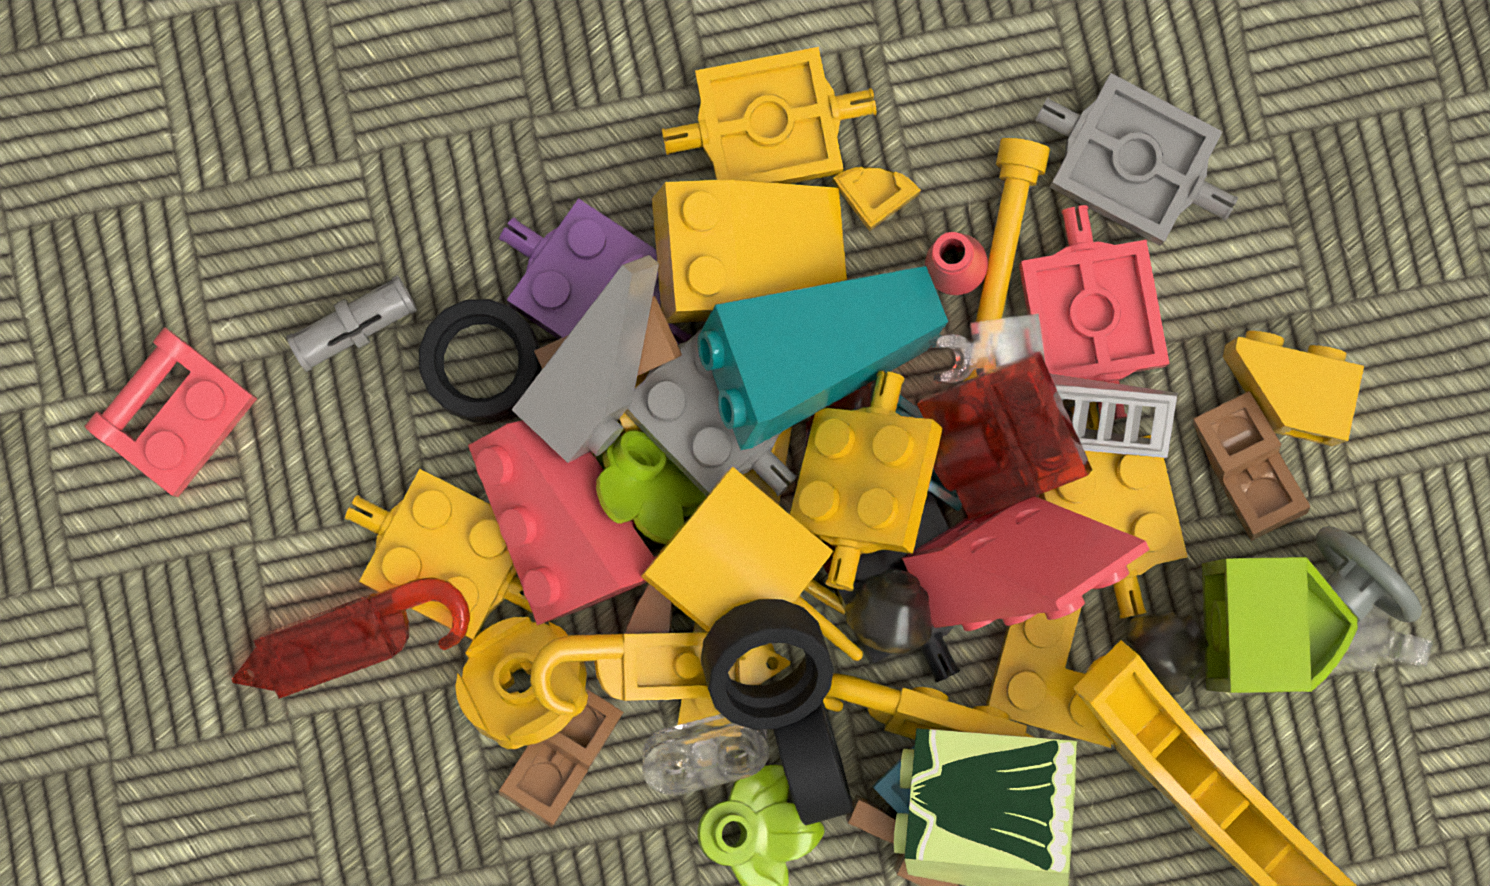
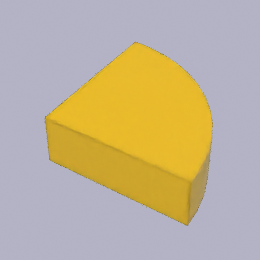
[832,167,921,231]

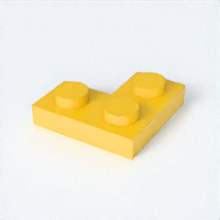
[986,608,1112,748]

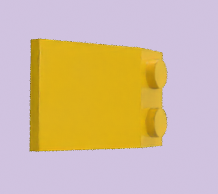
[652,180,847,323]

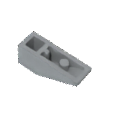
[512,255,659,463]

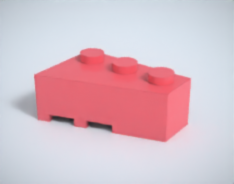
[468,420,656,626]

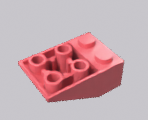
[902,495,1150,631]

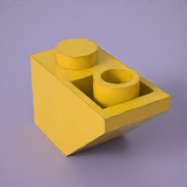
[1223,331,1364,446]

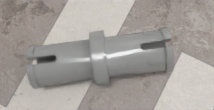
[286,275,418,372]

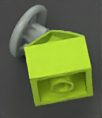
[1202,526,1422,693]

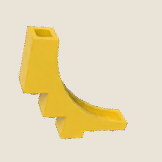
[1073,640,1357,886]

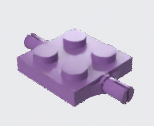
[499,198,692,344]

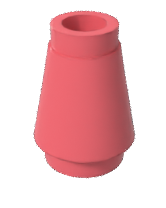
[925,232,988,295]

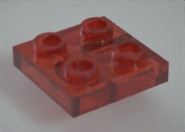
[917,350,1093,521]

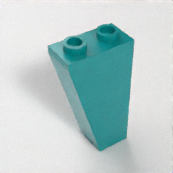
[697,266,948,451]

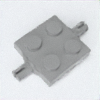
[1035,73,1238,246]
[624,328,798,496]

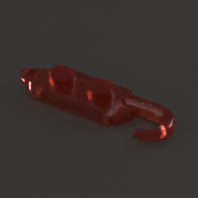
[232,577,470,699]

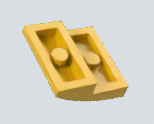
[641,466,833,661]

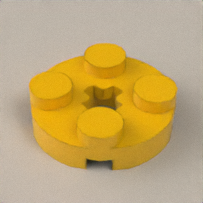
[455,617,588,749]

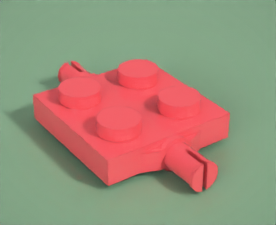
[1019,205,1170,420]

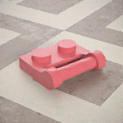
[84,327,257,497]

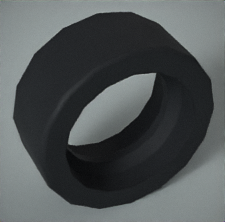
[419,299,542,422]
[701,599,834,729]
[773,701,853,825]

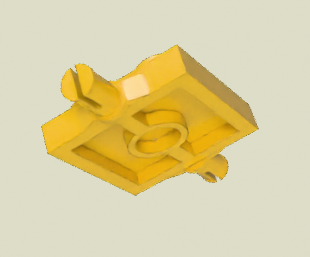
[661,47,877,184]
[790,371,943,591]
[1031,402,1188,619]
[345,469,532,641]

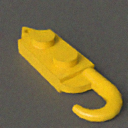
[530,632,790,715]
[823,673,1035,740]

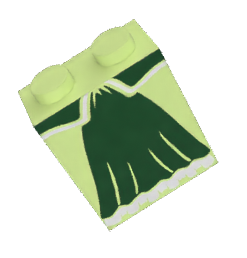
[894,728,1077,886]

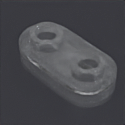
[642,714,769,795]

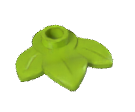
[596,431,706,544]
[697,765,825,886]

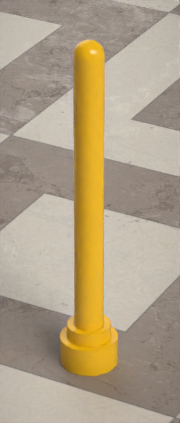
[954,138,1050,440]

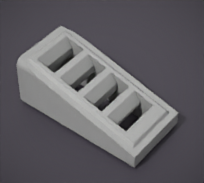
[1036,373,1178,458]

